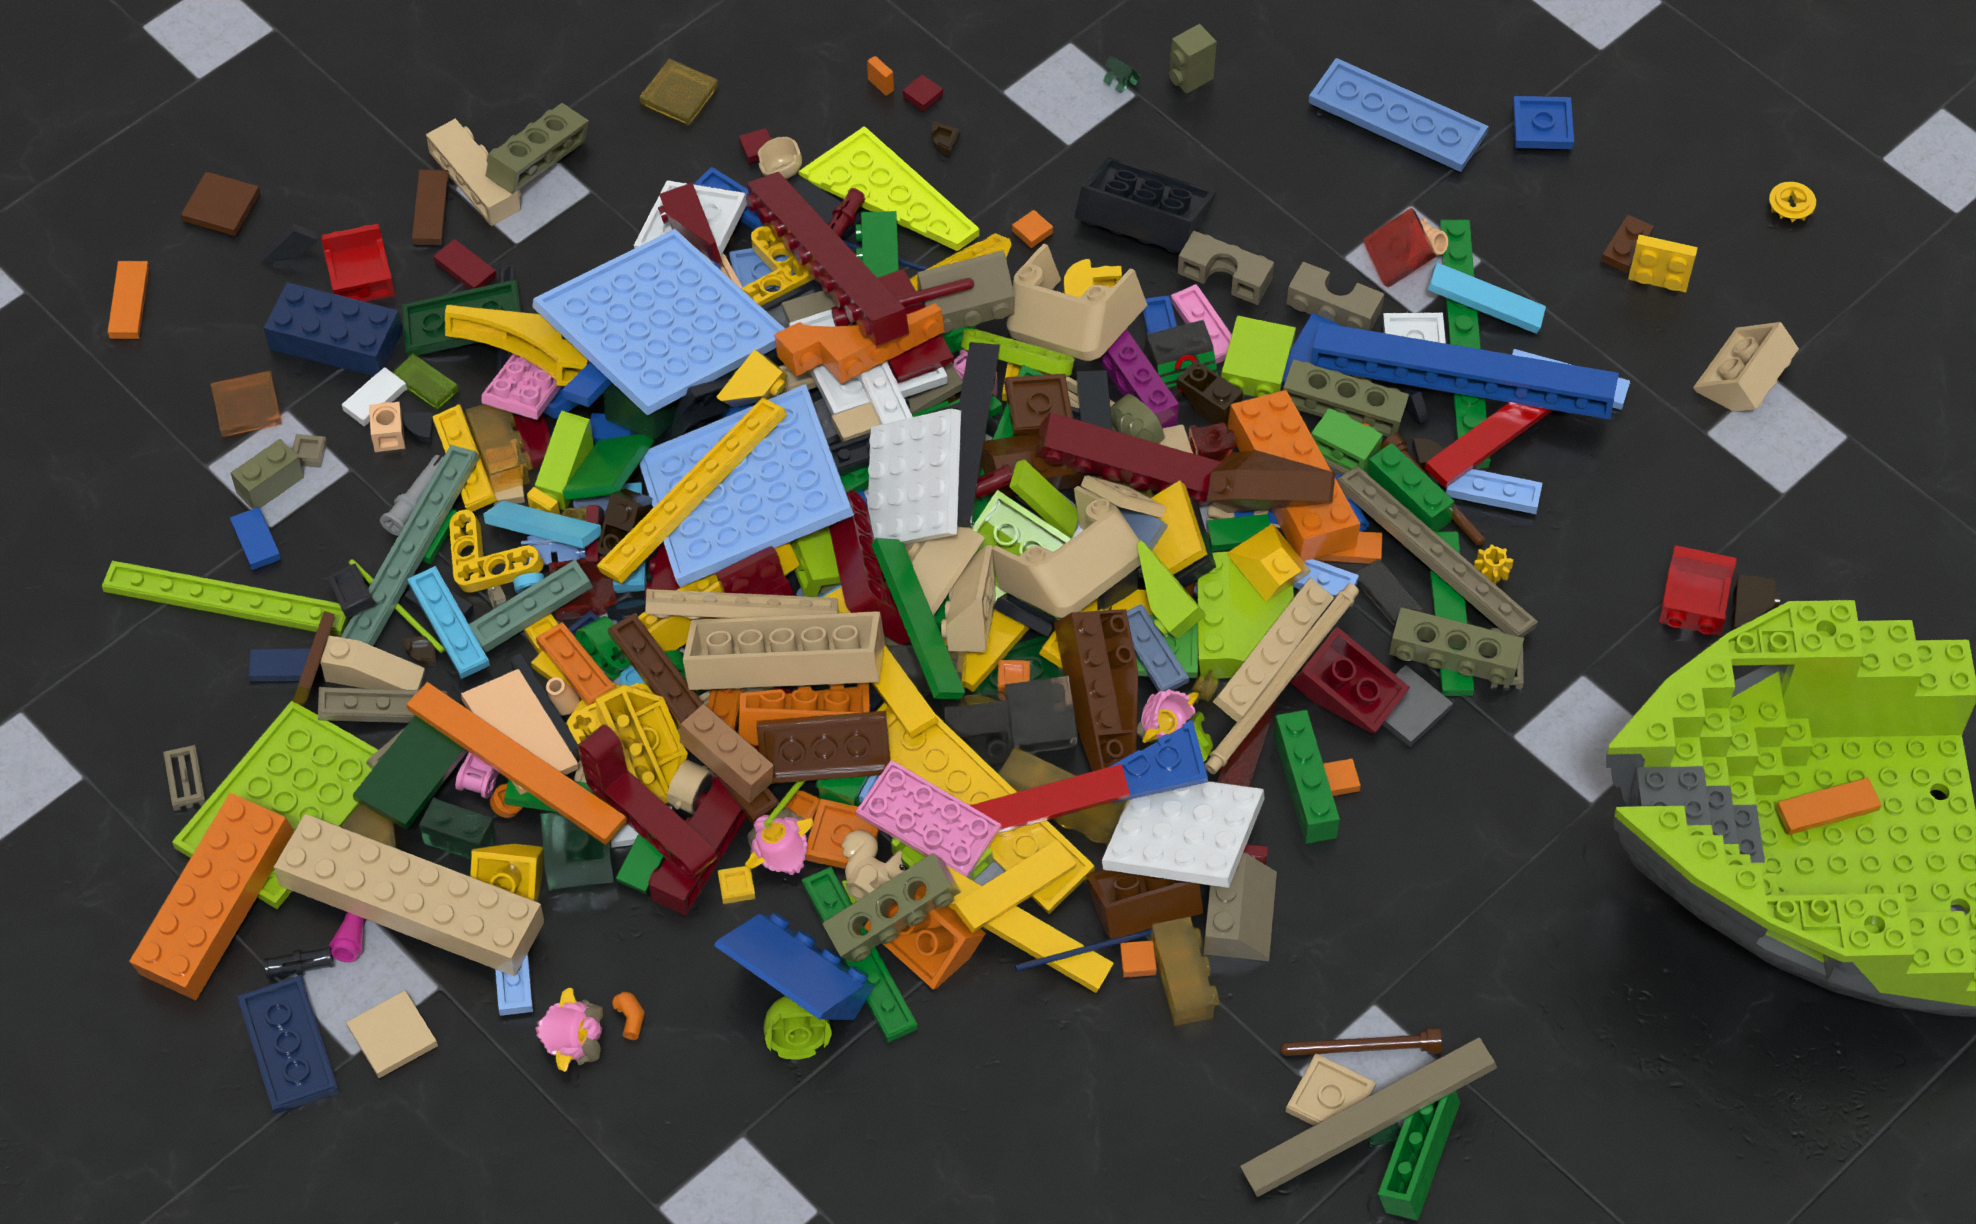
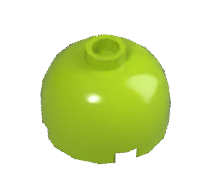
[763,996,832,1060]

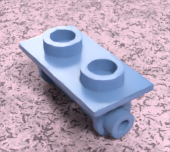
[521,535,586,566]

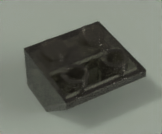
[940,691,1014,765]

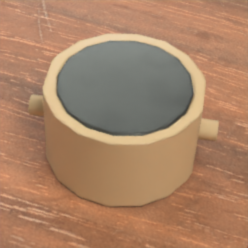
[667,760,714,815]

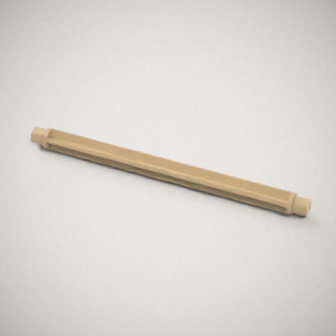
[1204,584,1359,774]

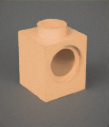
[369,402,405,452]

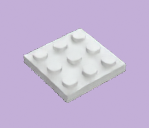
[634,180,747,264]

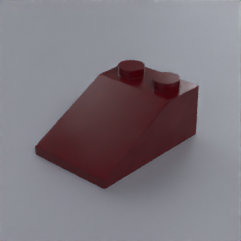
[1290,627,1410,734]

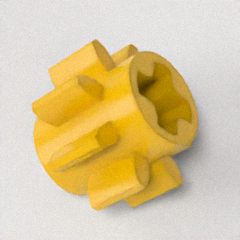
[1474,545,1513,585]

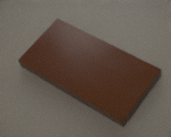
[756,711,891,784]

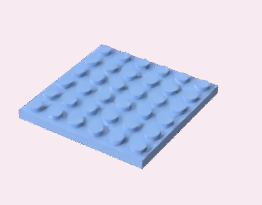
[533,229,785,415]
[639,384,854,587]

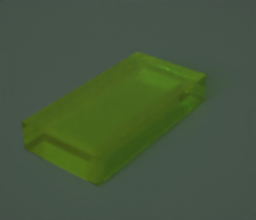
[393,354,458,409]

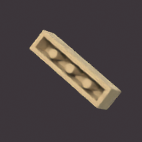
[426,118,521,226]

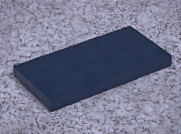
[237,975,339,1115]

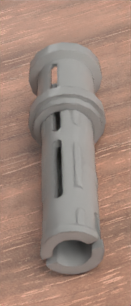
[380,455,443,536]

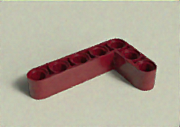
[829,490,911,646]
[578,724,717,879]

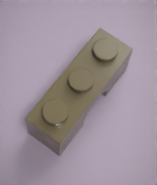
[1178,231,1274,305]
[1286,262,1384,331]

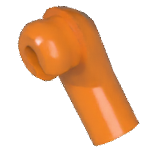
[612,992,645,1040]

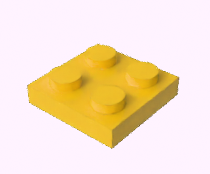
[1628,235,1698,292]

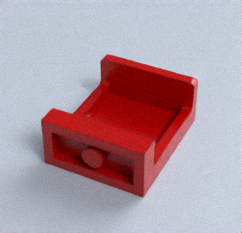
[321,224,395,302]
[1659,545,1737,636]

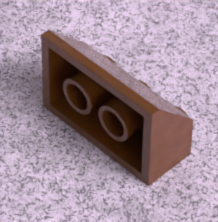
[981,434,1086,498]
[1086,869,1203,939]

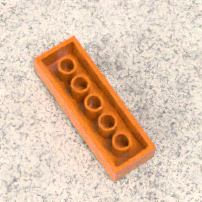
[1227,390,1360,561]
[129,793,294,1001]

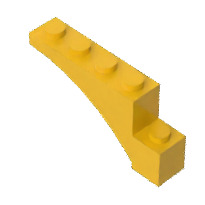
[445,305,590,386]

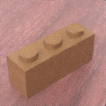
[680,704,774,803]

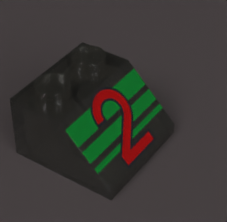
[1143,319,1218,399]

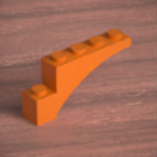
[774,303,945,384]

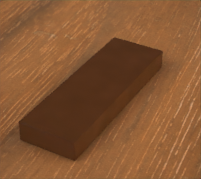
[412,170,449,245]
[293,611,335,705]

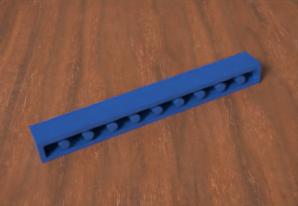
[1311,322,1619,420]

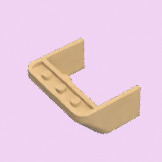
[1006,244,1147,361]
[993,486,1141,618]

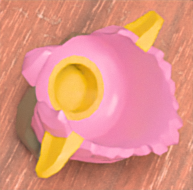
[1137,689,1199,743]
[745,808,814,875]
[535,988,603,1072]

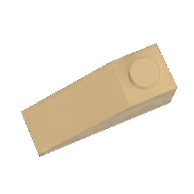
[320,635,425,690]

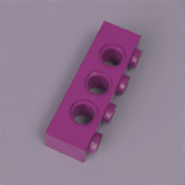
[1097,329,1179,428]

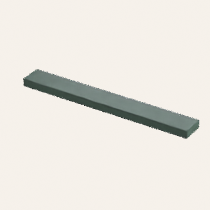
[341,445,480,646]

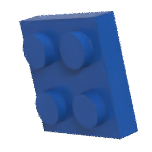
[1512,96,1574,149]

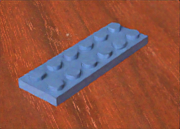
[1308,58,1489,172]

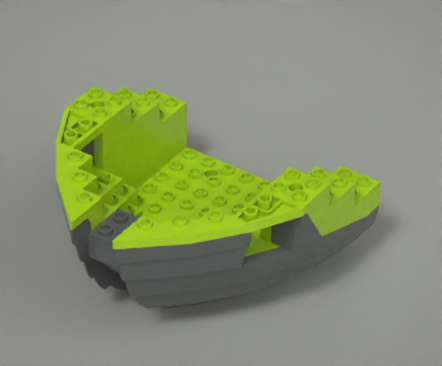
[1606,600,1976,1017]

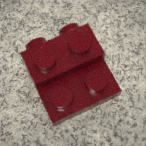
[716,546,794,596]

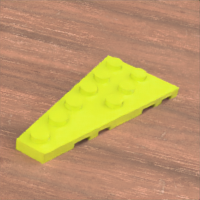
[799,126,979,251]

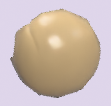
[758,137,802,180]

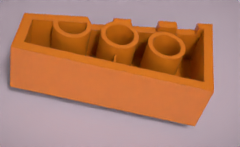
[739,683,869,746]

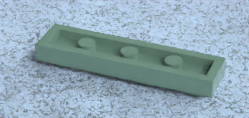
[469,560,593,652]

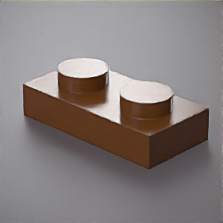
[1601,215,1654,273]

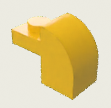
[1063,259,1122,298]

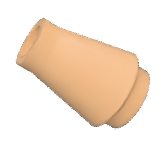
[546,677,579,716]

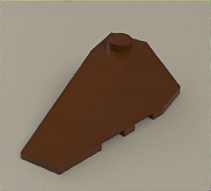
[1207,450,1336,513]

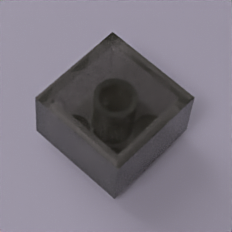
[1003,676,1078,755]

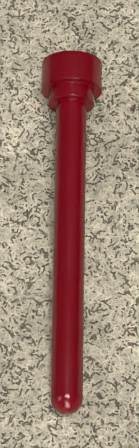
[831,278,974,327]

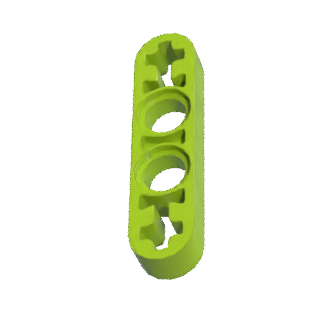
[961,329,1075,376]

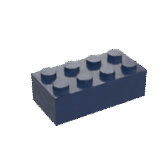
[264,282,403,376]

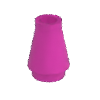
[330,912,365,963]

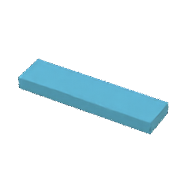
[1427,262,1546,334]
[484,500,601,549]
[407,566,490,679]

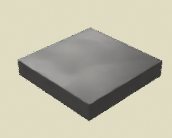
[1382,665,1453,747]

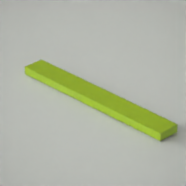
[102,561,349,637]

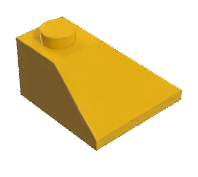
[717,349,788,408]
[1227,523,1311,602]
[470,844,544,902]

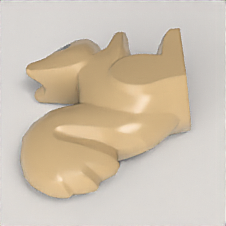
[842,830,905,900]

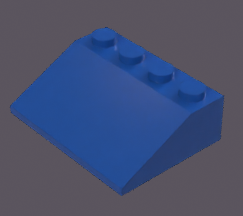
[714,912,875,1020]

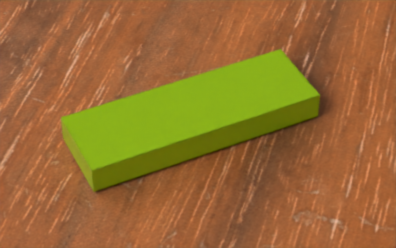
[1009,460,1079,538]

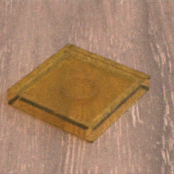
[639,59,718,125]

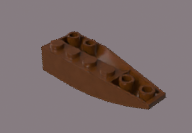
[1054,609,1138,772]

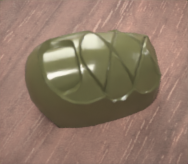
[1110,394,1165,443]

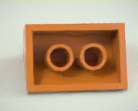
[864,885,986,989]

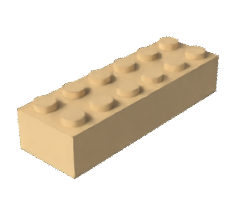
[683,612,885,690]

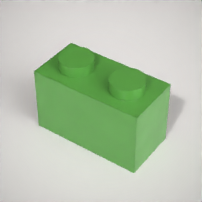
[1311,408,1383,473]

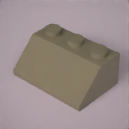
[917,250,1014,334]
[1203,853,1277,961]

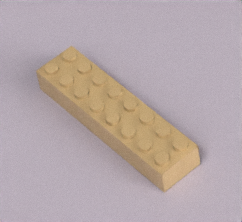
[274,814,544,977]

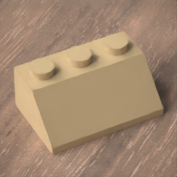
[1693,322,1799,412]
[884,526,985,616]
[941,545,996,652]

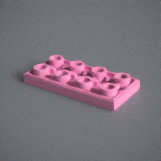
[482,354,562,420]
[856,760,1001,878]

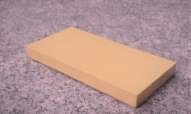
[461,669,578,795]

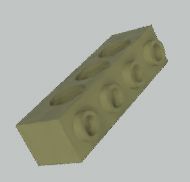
[485,103,589,194]
[1283,359,1409,437]
[1389,607,1524,686]
[822,853,961,962]

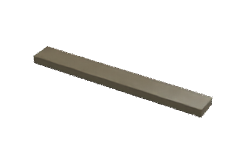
[1337,466,1538,637]
[1240,1037,1497,1197]

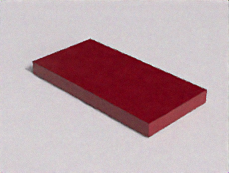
[878,269,954,383]

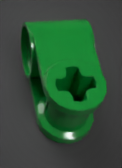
[576,616,630,680]

